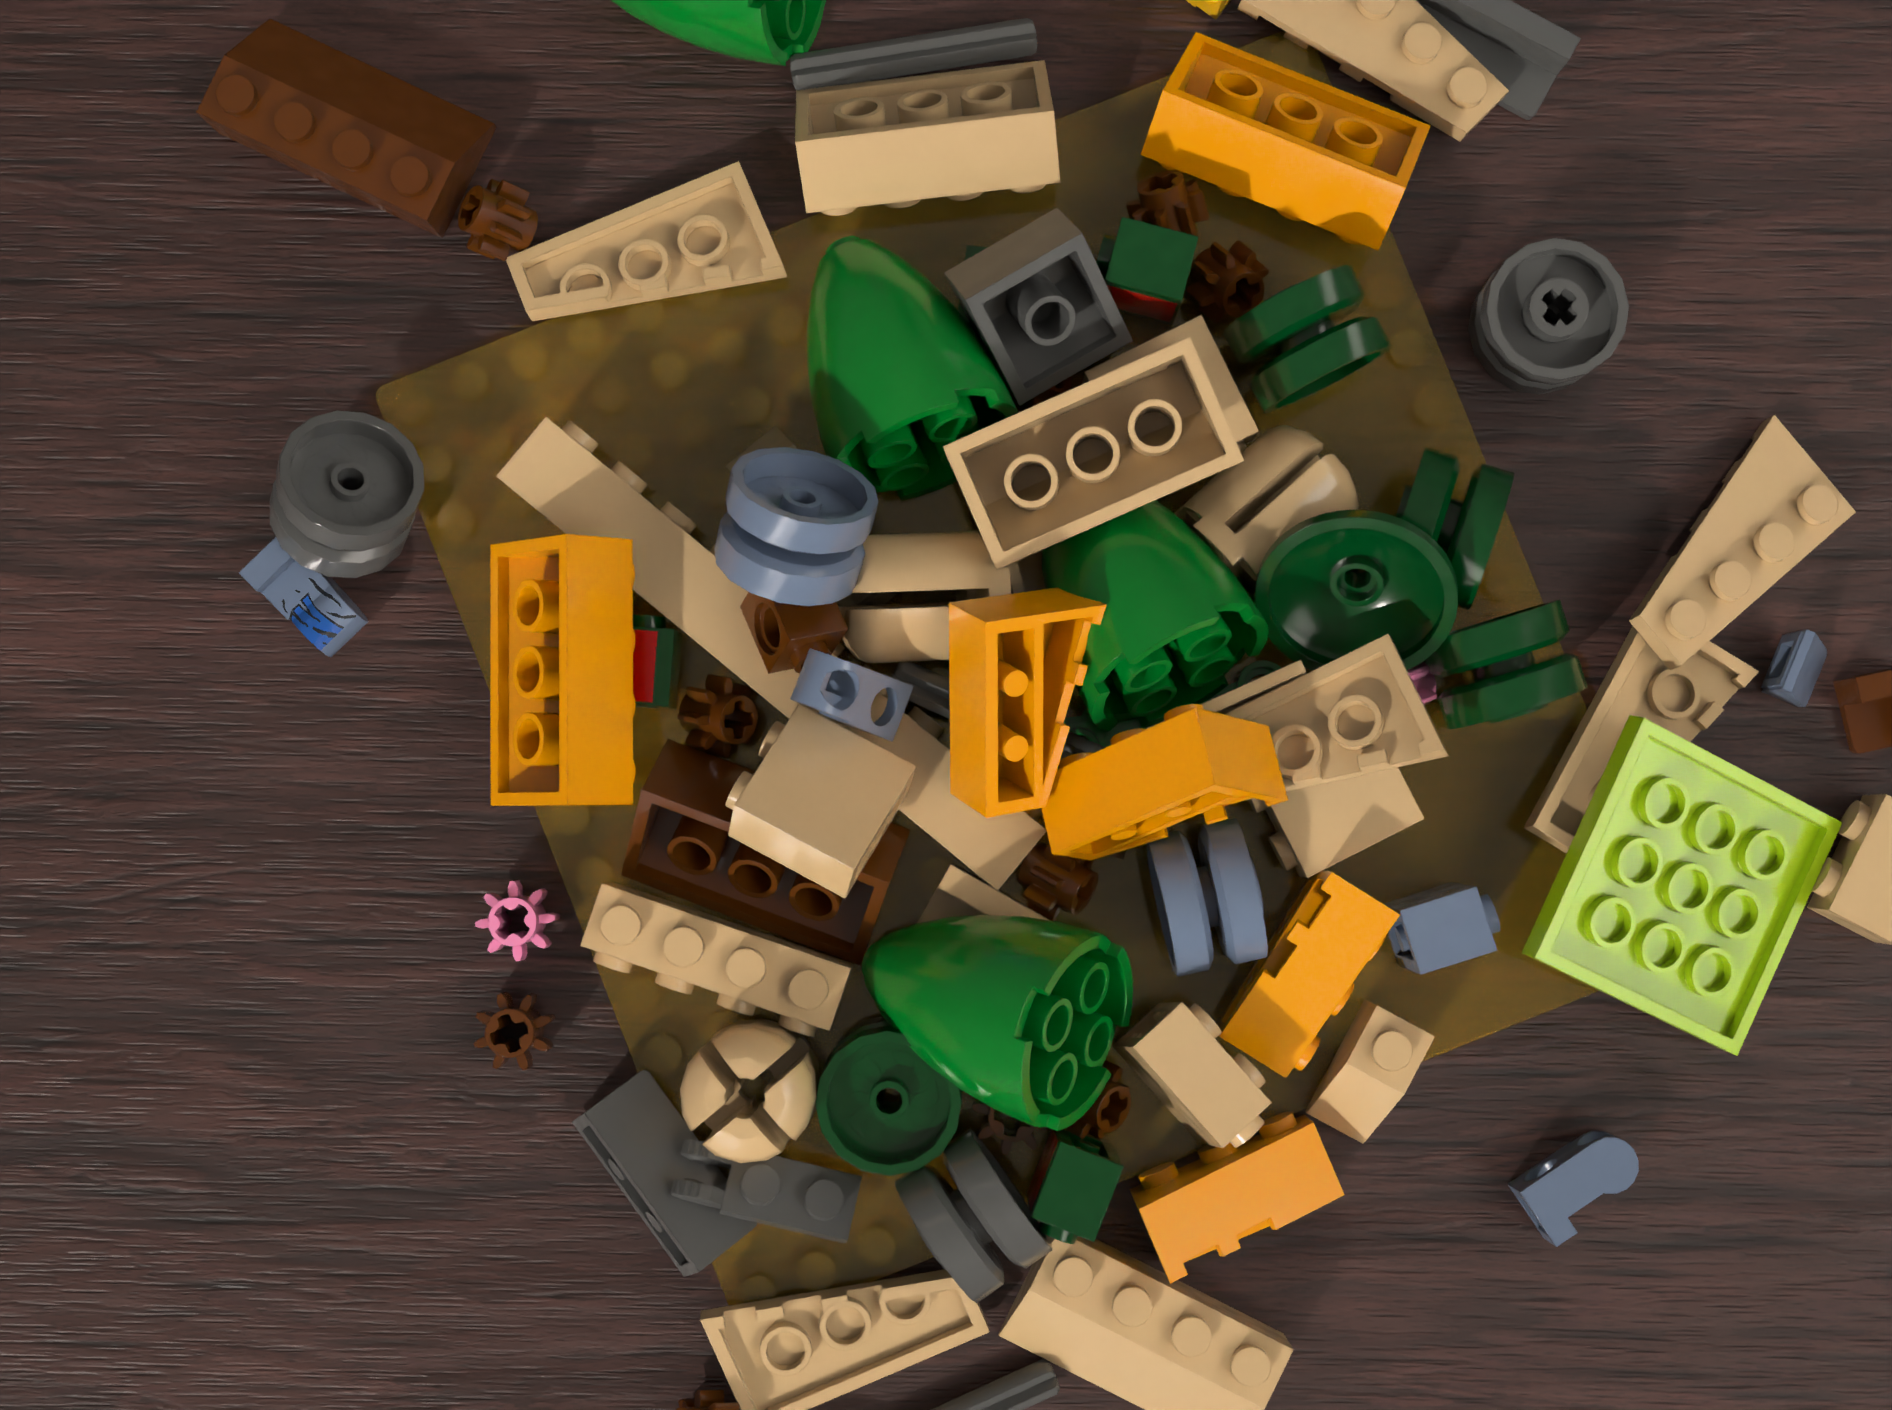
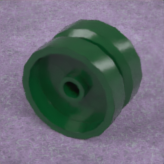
[1223,265,1393,413]
[1396,446,1515,610]
[1425,599,1588,730]
[815,1016,962,1176]

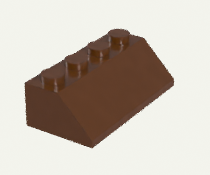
[196,18,497,238]
[621,739,910,965]

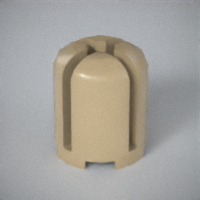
[1174,425,1359,604]
[838,530,1011,663]
[680,1018,820,1163]

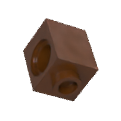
[740,592,848,674]

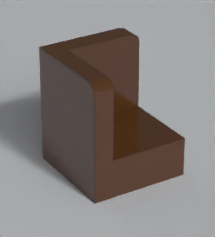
[1833,668,1892,754]

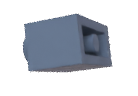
[1384,882,1500,975]

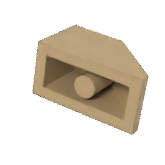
[1305,999,1435,1144]

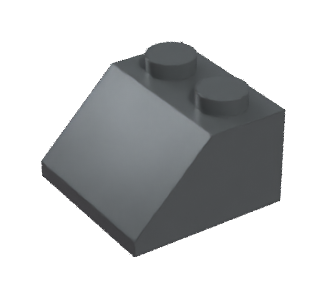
[944,207,1133,406]

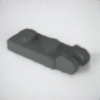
[671,1139,862,1243]

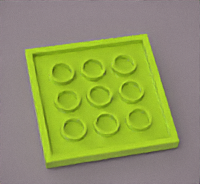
[1522,715,1843,1056]

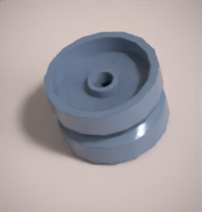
[714,447,878,606]
[1145,818,1268,977]

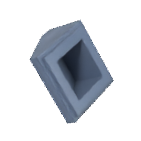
[1761,629,1827,707]

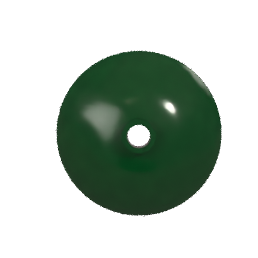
[1255,510,1458,671]

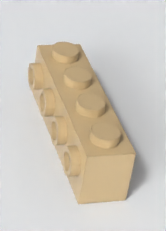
[580,881,854,1037]

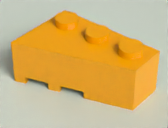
[949,587,1106,818]
[1041,704,1288,861]
[1217,870,1400,1078]
[1129,1111,1344,1284]

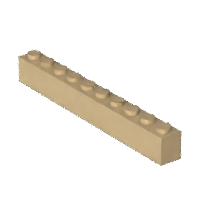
[496,417,1047,891]

